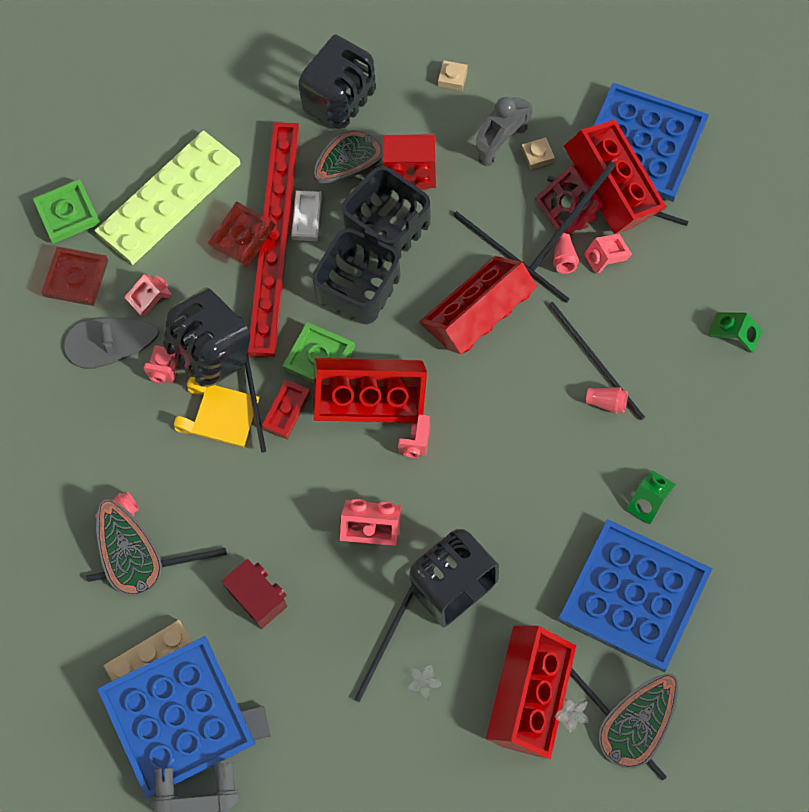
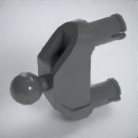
[476,97,533,166]
[151,762,240,812]

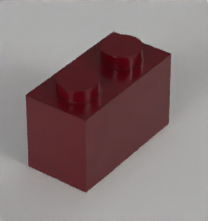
[222,558,287,629]

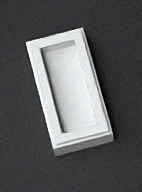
[291,191,322,241]

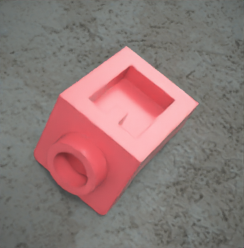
[584,234,632,274]
[124,274,172,316]
[143,345,182,384]
[398,415,430,458]

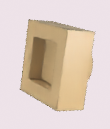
[438,61,468,91]
[522,137,555,170]

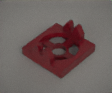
[535,164,603,235]

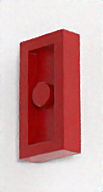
[262,379,311,439]

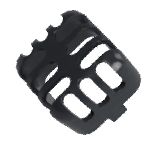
[298,34,376,129]
[342,166,431,263]
[312,228,401,325]
[163,287,250,387]
[410,529,499,627]

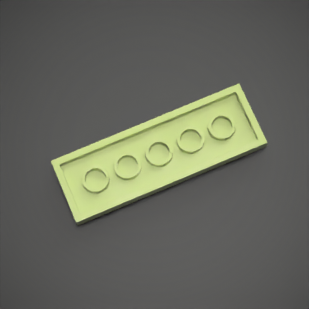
[95,130,241,265]

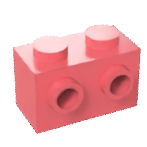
[340,499,401,546]

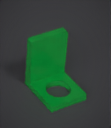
[708,312,762,353]
[626,470,676,524]

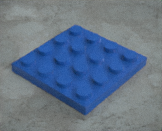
[594,83,709,202]
[558,519,713,673]
[97,636,256,798]

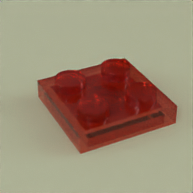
[207,201,276,268]
[41,247,109,306]

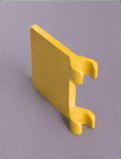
[174,377,260,448]

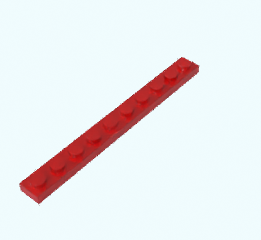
[248,122,300,358]

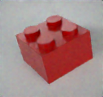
[383,134,436,190]

